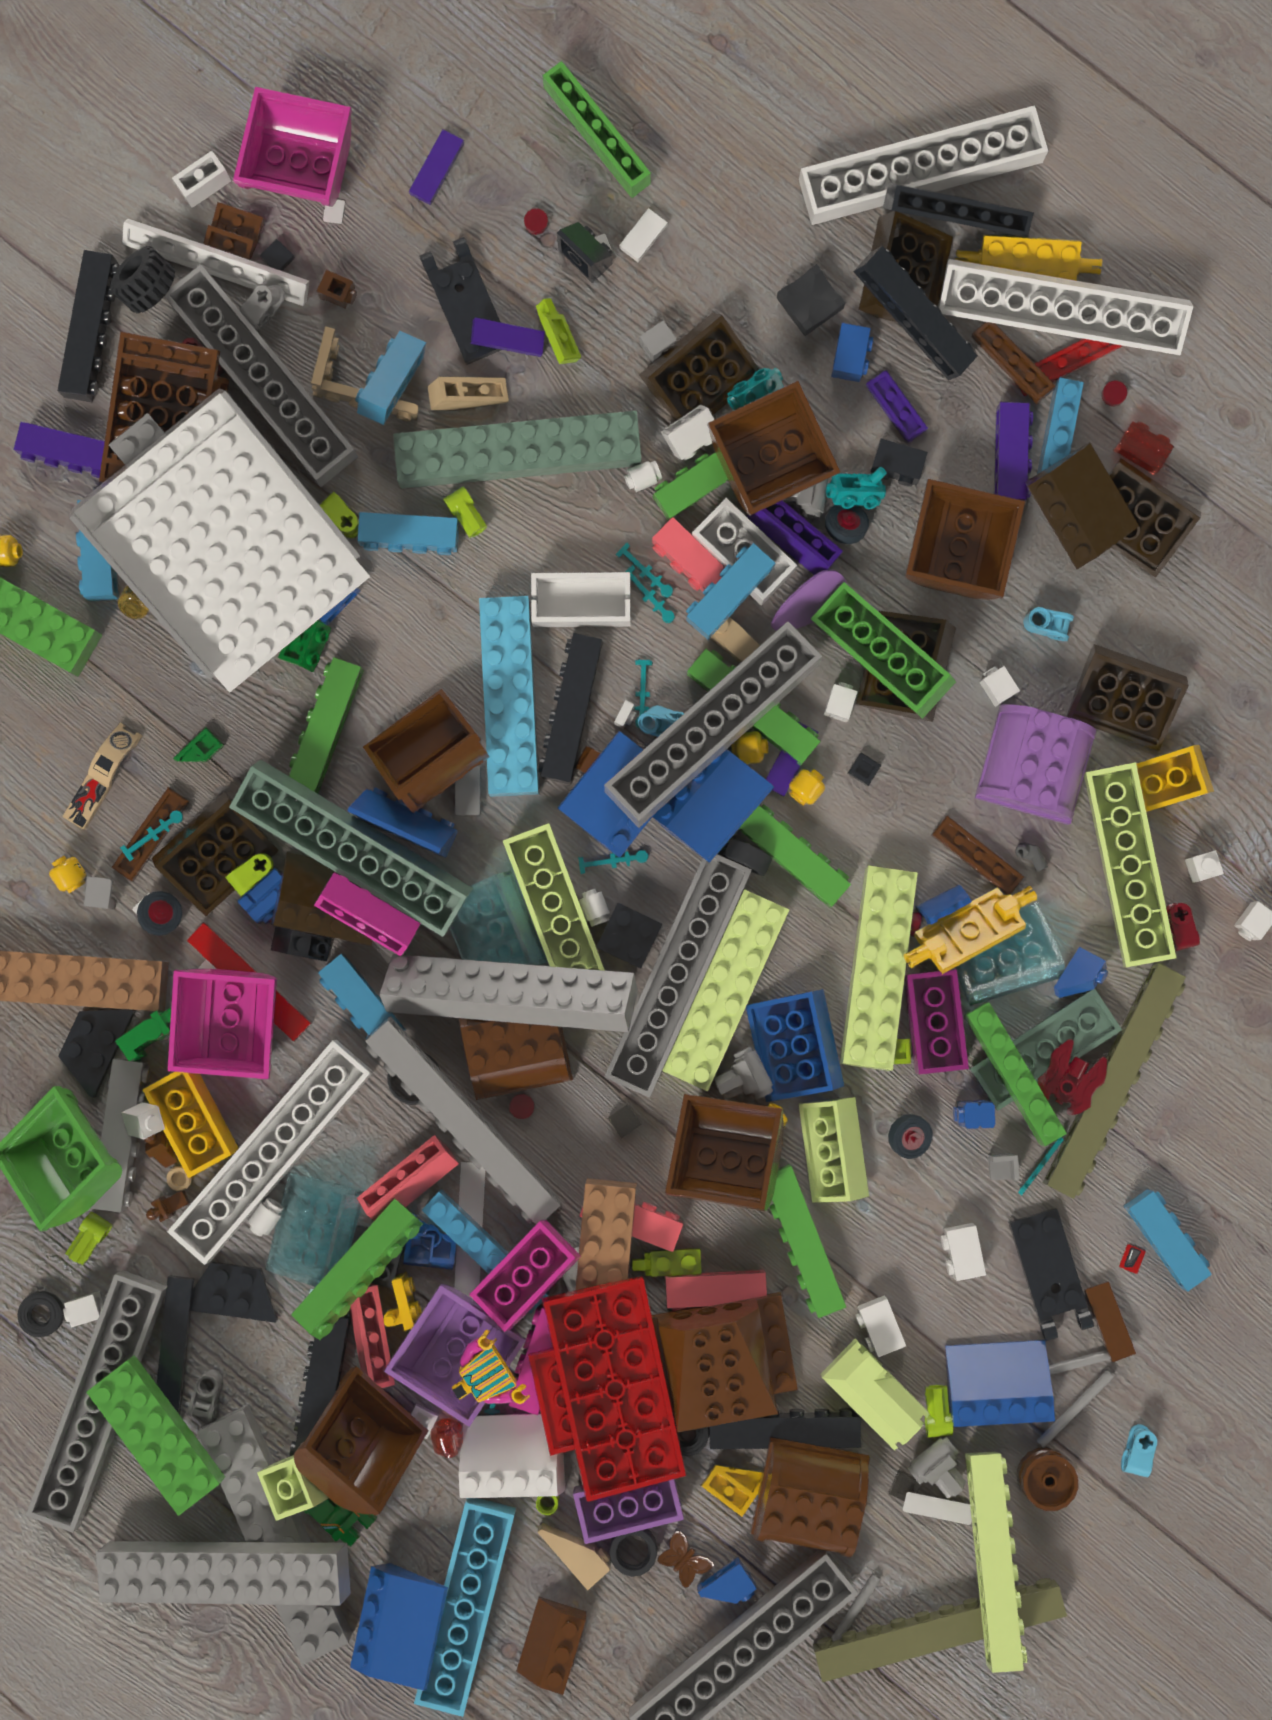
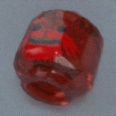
[430,1418,463,1458]

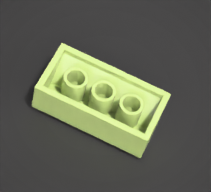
[799,1097,869,1203]

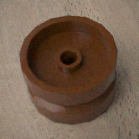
[1017,1447,1079,1511]

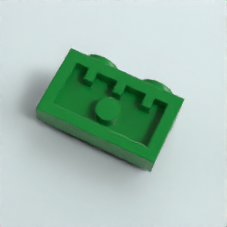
[278,620,331,672]

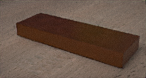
[1084,1281,1136,1362]

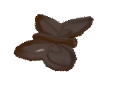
[657,1530,714,1588]

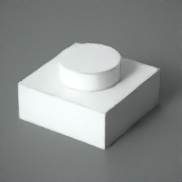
[614,700,636,729]
[411,1403,439,1439]

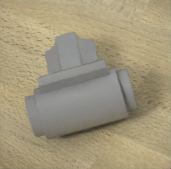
[782,479,828,519]
[714,1046,773,1100]
[907,1437,967,1498]

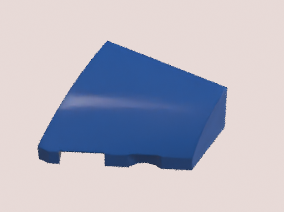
[915,885,972,925]
[403,1213,456,1270]

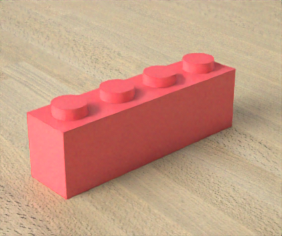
[652,517,725,592]
[357,1135,459,1221]
[579,1202,683,1252]
[665,1270,767,1311]
[350,1283,395,1388]

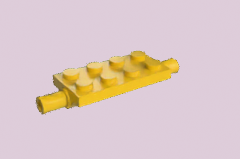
[955,235,1102,281]
[904,886,1037,974]

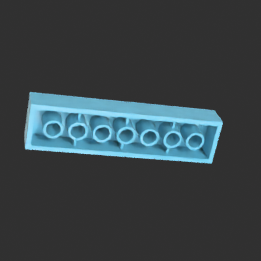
[479,596,539,797]
[414,1498,516,1717]

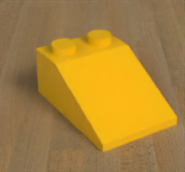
[1136,745,1214,812]

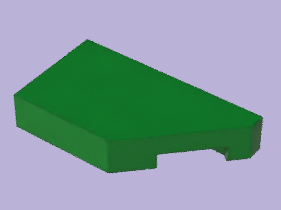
[173,727,224,762]

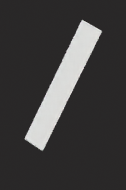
[454,1162,485,1299]

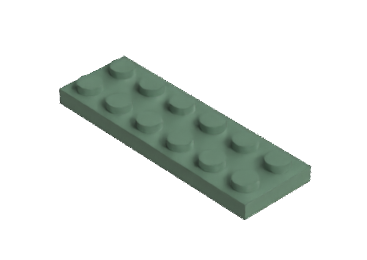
[969,989,1122,1111]

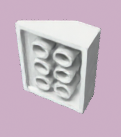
[459,1413,565,1498]

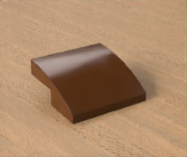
[203,202,265,260]

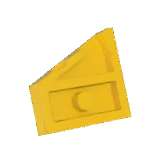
[700,1465,762,1517]

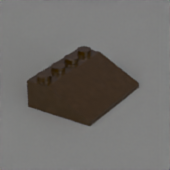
[858,211,953,322]
[639,313,760,421]
[1025,442,1139,569]
[1109,458,1201,578]
[856,610,956,722]
[1066,644,1189,751]
[152,792,279,916]
[271,852,380,946]

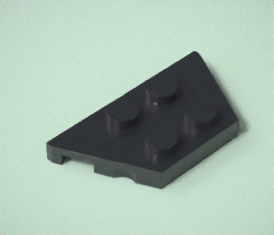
[58,1009,136,1098]
[191,1262,278,1323]

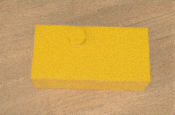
[142,1072,239,1178]

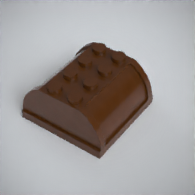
[707,381,840,516]
[905,479,1025,600]
[363,689,490,813]
[459,1018,573,1100]
[665,1094,784,1211]
[294,1366,429,1515]
[750,1437,870,1557]

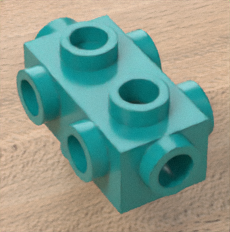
[727,367,784,410]
[826,467,887,509]

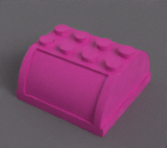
[233,87,352,207]
[168,969,277,1079]

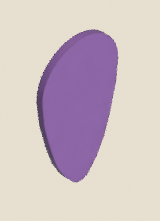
[771,570,847,631]

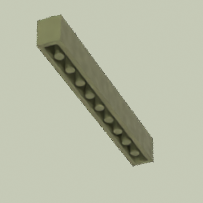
[1042,963,1186,1199]
[812,1578,1067,1683]

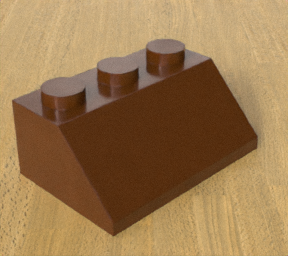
[516,1597,587,1695]

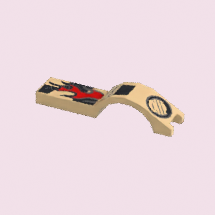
[62,723,143,830]

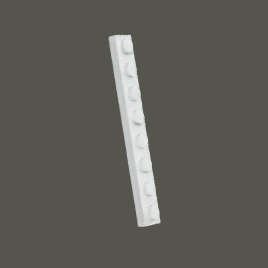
[122,219,309,306]

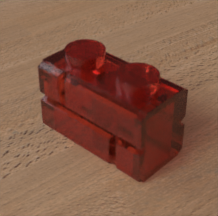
[1113,421,1174,476]

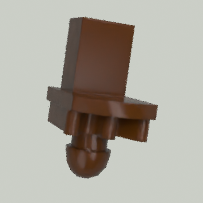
[144,1130,178,1168]
[146,1190,191,1222]

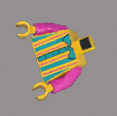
[452,1330,530,1404]

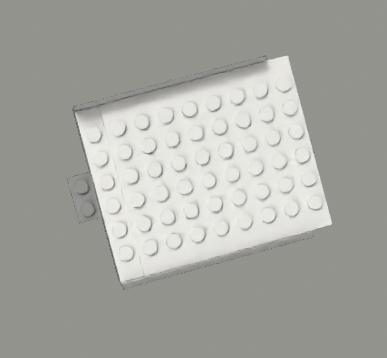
[69,389,370,693]

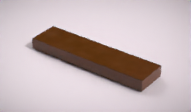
[971,322,1056,405]
[111,787,190,882]
[931,815,1024,895]

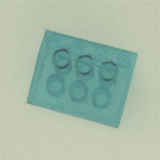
[450,871,548,966]
[955,902,1065,1006]
[265,1172,364,1287]

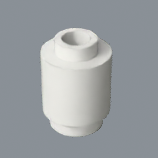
[624,461,662,492]
[579,889,610,927]
[248,1198,284,1236]

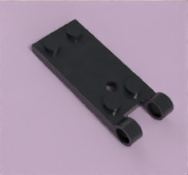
[419,237,501,365]
[1008,1208,1094,1341]

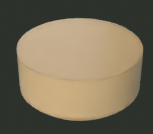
[167,1166,193,1191]

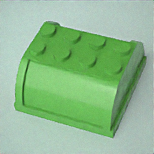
[0,1086,122,1231]

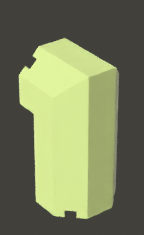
[820,1338,930,1450]

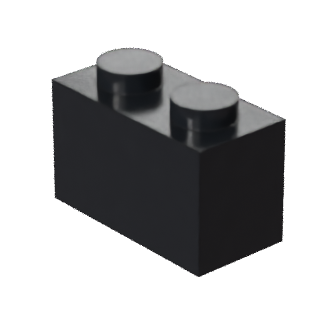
[870,438,928,487]

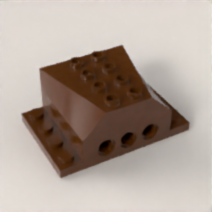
[99,332,229,482]
[651,1292,798,1432]

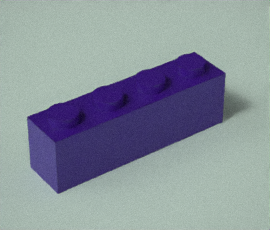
[994,402,1033,502]
[13,422,105,478]
[746,501,843,575]

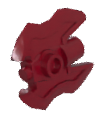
[1038,1039,1107,1115]

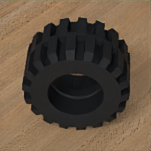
[110,246,176,314]

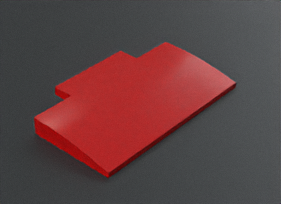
[528,1277,686,1502]

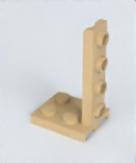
[311,326,418,421]

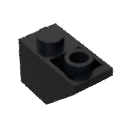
[270,926,332,962]

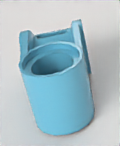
[1023,607,1074,641]
[638,705,684,737]
[1121,1424,1157,1478]

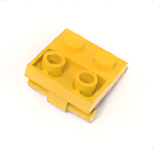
[383,1272,422,1331]

